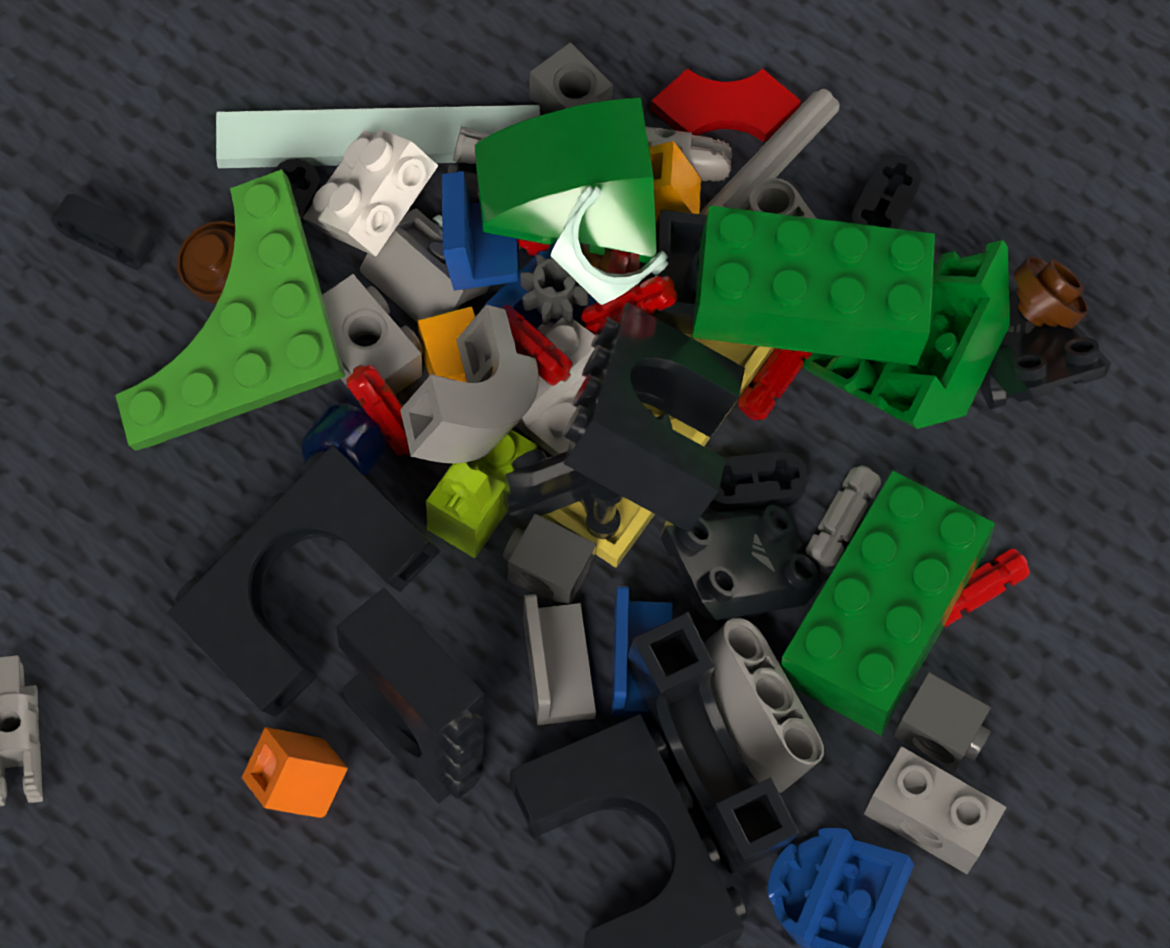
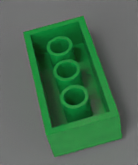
[692,205,935,366]
[781,471,995,736]

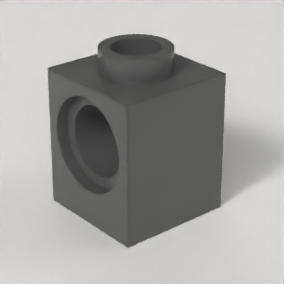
[529,42,613,114]
[503,514,597,606]
[893,672,991,772]

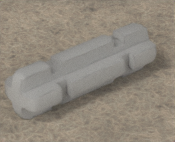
[806,465,881,568]

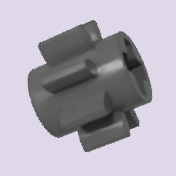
[520,255,589,325]

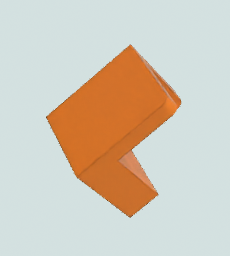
[241,727,348,818]

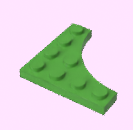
[115,169,346,451]

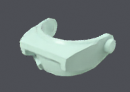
[550,186,668,305]

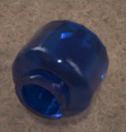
[301,404,386,476]

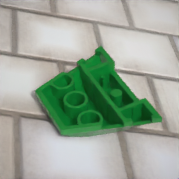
[474,98,657,263]
[803,240,1010,429]

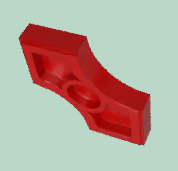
[650,68,802,143]

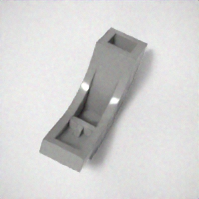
[400,305,539,463]

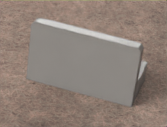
[360,208,490,323]
[523,594,596,725]

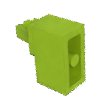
[426,430,537,558]

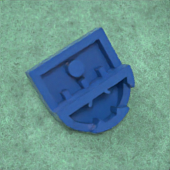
[768,828,914,948]

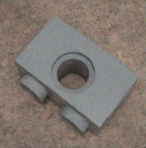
[322,274,424,402]
[864,746,1007,874]

